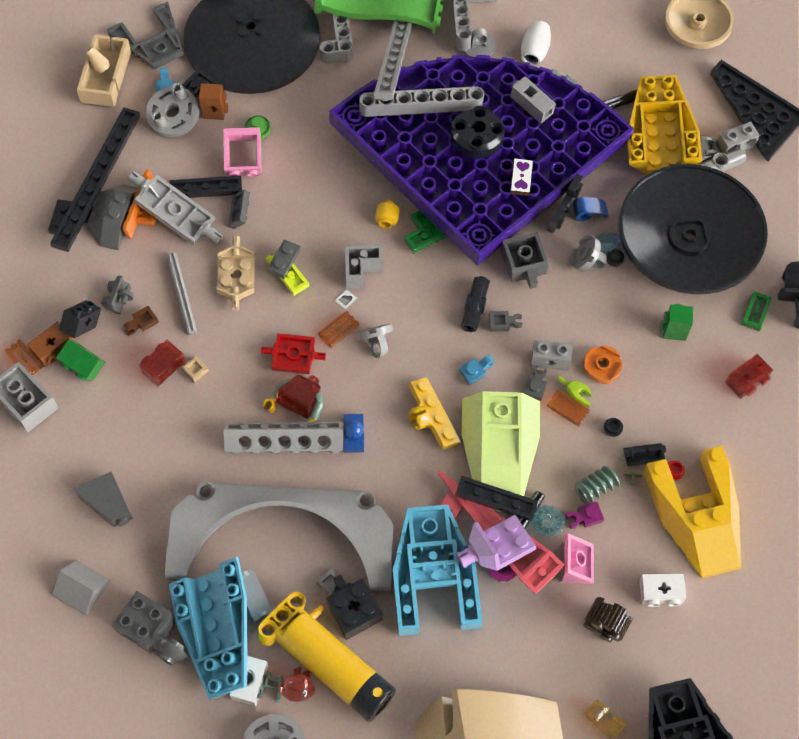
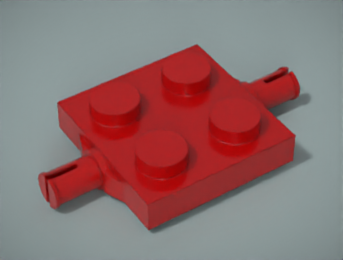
[261,333,326,374]

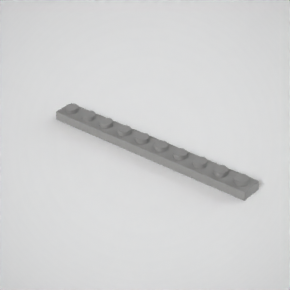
[374,20,413,101]

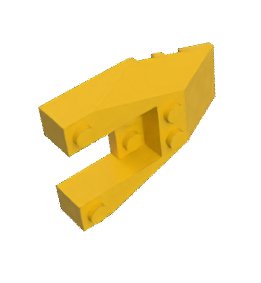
[643,445,741,578]

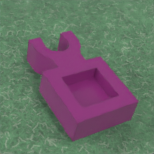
[565,502,604,529]

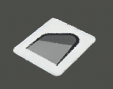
[335,290,357,309]

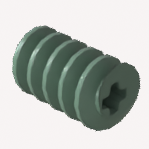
[575,466,621,504]

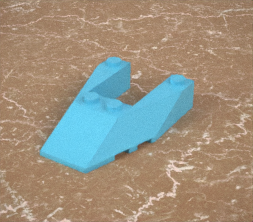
[393,505,483,636]

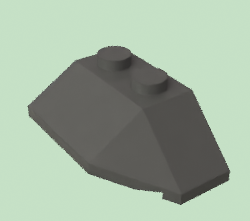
[88,185,138,250]

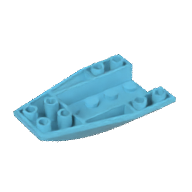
[169,557,248,700]

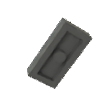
[228,189,250,229]
[267,239,301,279]

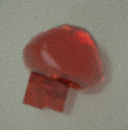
[280,667,315,702]

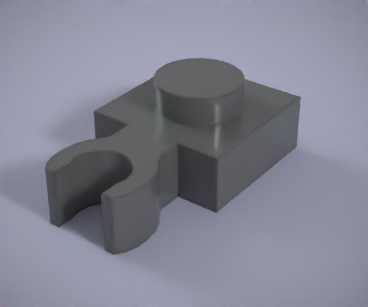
[489,311,522,332]
[523,366,547,401]

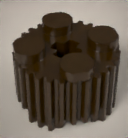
[584,597,633,643]

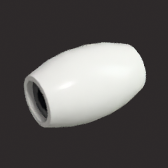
[521,21,551,66]

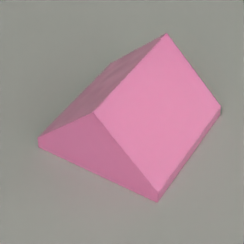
[561,533,594,584]

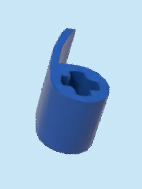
[572,197,609,221]

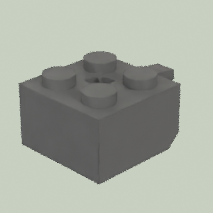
[501,232,548,289]

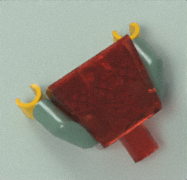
[263,375,323,422]

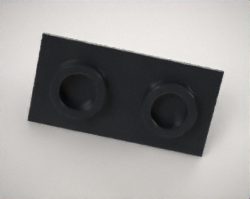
[623,443,666,467]

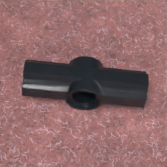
[461,276,490,333]

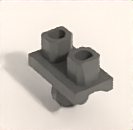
[101,276,134,314]

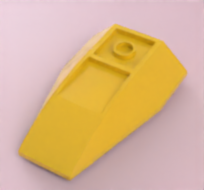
[627,75,702,175]

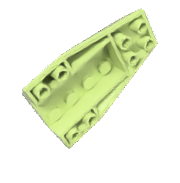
[461,391,540,511]

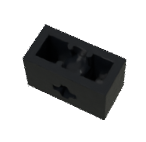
[59,300,101,338]

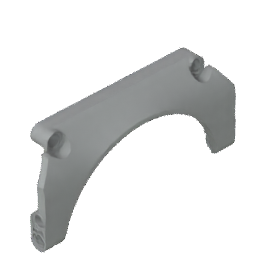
[165,482,393,592]

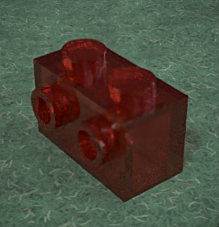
[139,340,186,387]
[725,353,773,399]

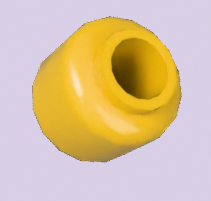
[375,200,400,229]

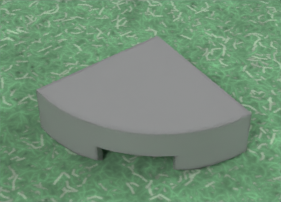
[317,568,337,596]

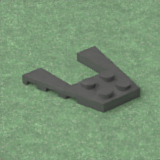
[107,1,184,70]

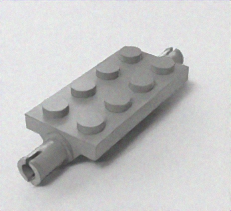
[128,170,223,245]

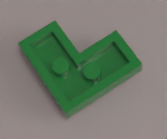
[404,211,445,254]

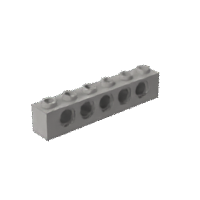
[223,422,344,454]

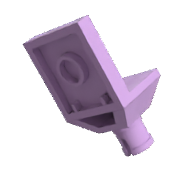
[456,515,536,571]

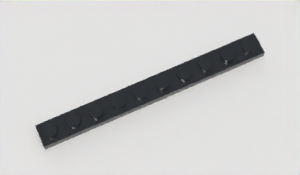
[50,107,140,252]

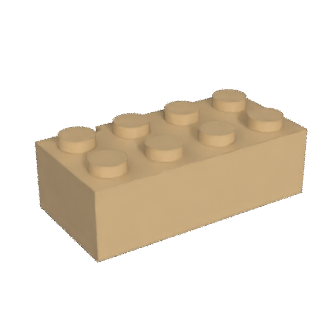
[77,34,131,107]

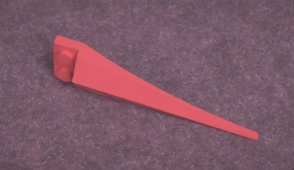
[437,470,565,595]

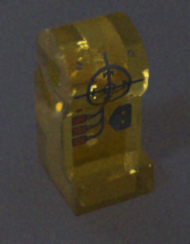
[584,700,628,739]

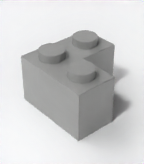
[345,245,383,289]

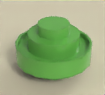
[245,115,271,140]

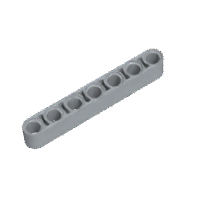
[359,87,484,117]

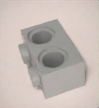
[717,122,760,153]

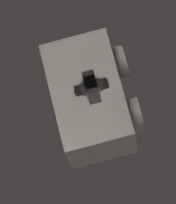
[531,340,572,371]

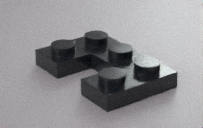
[547,173,584,233]

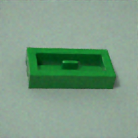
[742,291,772,331]

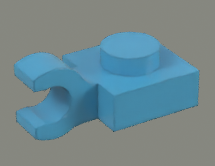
[155,68,174,93]
[459,354,494,385]

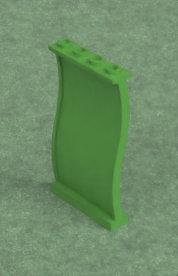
[314,0,444,33]

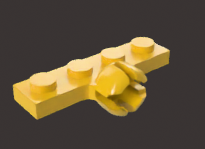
[408,377,461,450]

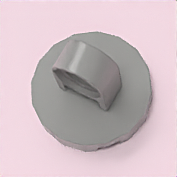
[462,28,496,57]
[571,235,607,272]
[356,323,394,358]

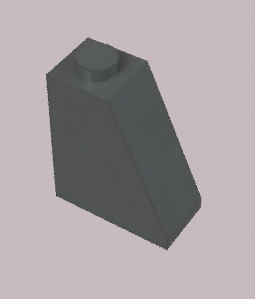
[74,472,133,527]

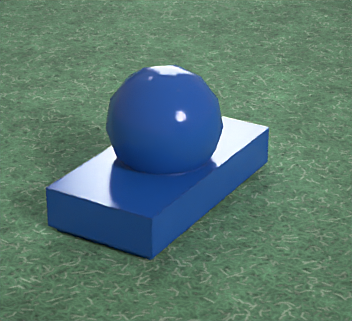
[344,414,364,453]

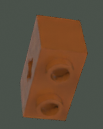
[199,83,228,120]
[27,321,74,367]

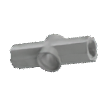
[697,148,747,172]

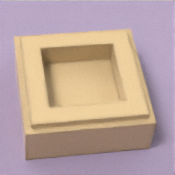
[181,356,209,383]

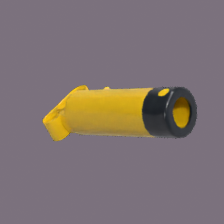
[257,592,396,722]

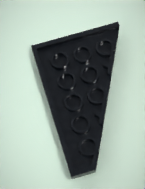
[710,59,799,162]

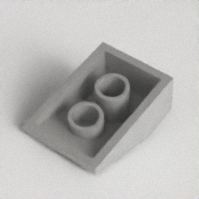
[0,362,59,433]

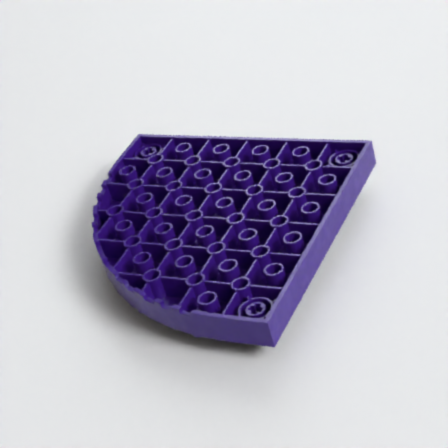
[329,55,634,266]

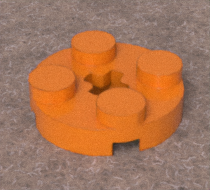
[584,346,623,384]

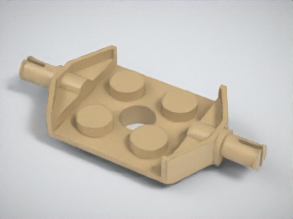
[216,235,255,310]

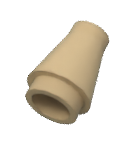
[85,46,110,74]

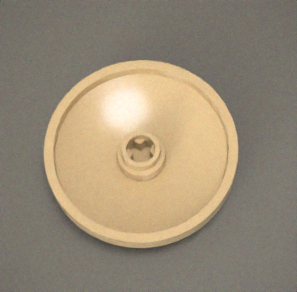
[665,0,734,49]

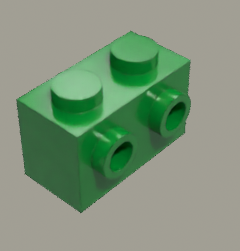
[660,304,693,341]
[56,339,105,381]

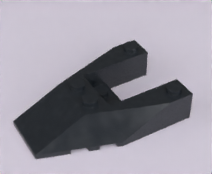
[649,678,733,739]

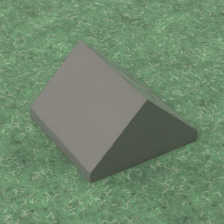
[52,560,110,615]

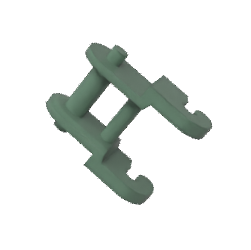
[258,672,285,703]

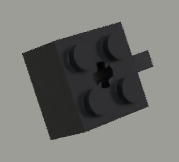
[326,574,383,640]

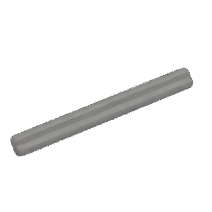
[167,253,197,335]

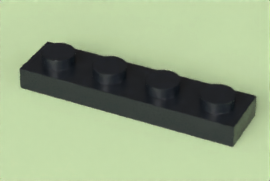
[169,175,242,198]
[455,476,538,522]

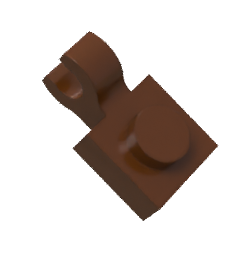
[123,306,159,336]

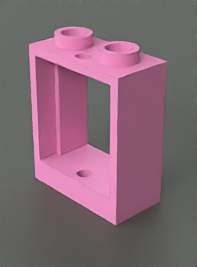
[223,127,262,177]

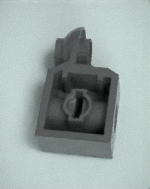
[112,591,188,666]

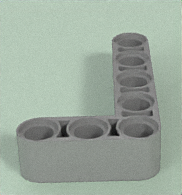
[451,0,497,51]

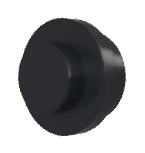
[606,249,625,267]
[604,418,623,437]

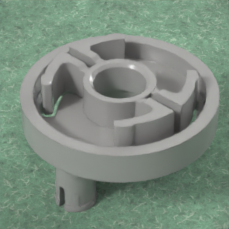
[146,83,200,138]
[242,714,305,739]

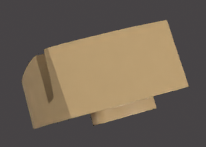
[415,689,563,739]

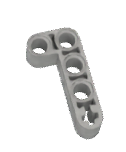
[320,14,353,64]

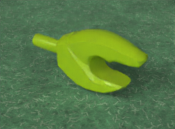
[557,376,592,407]

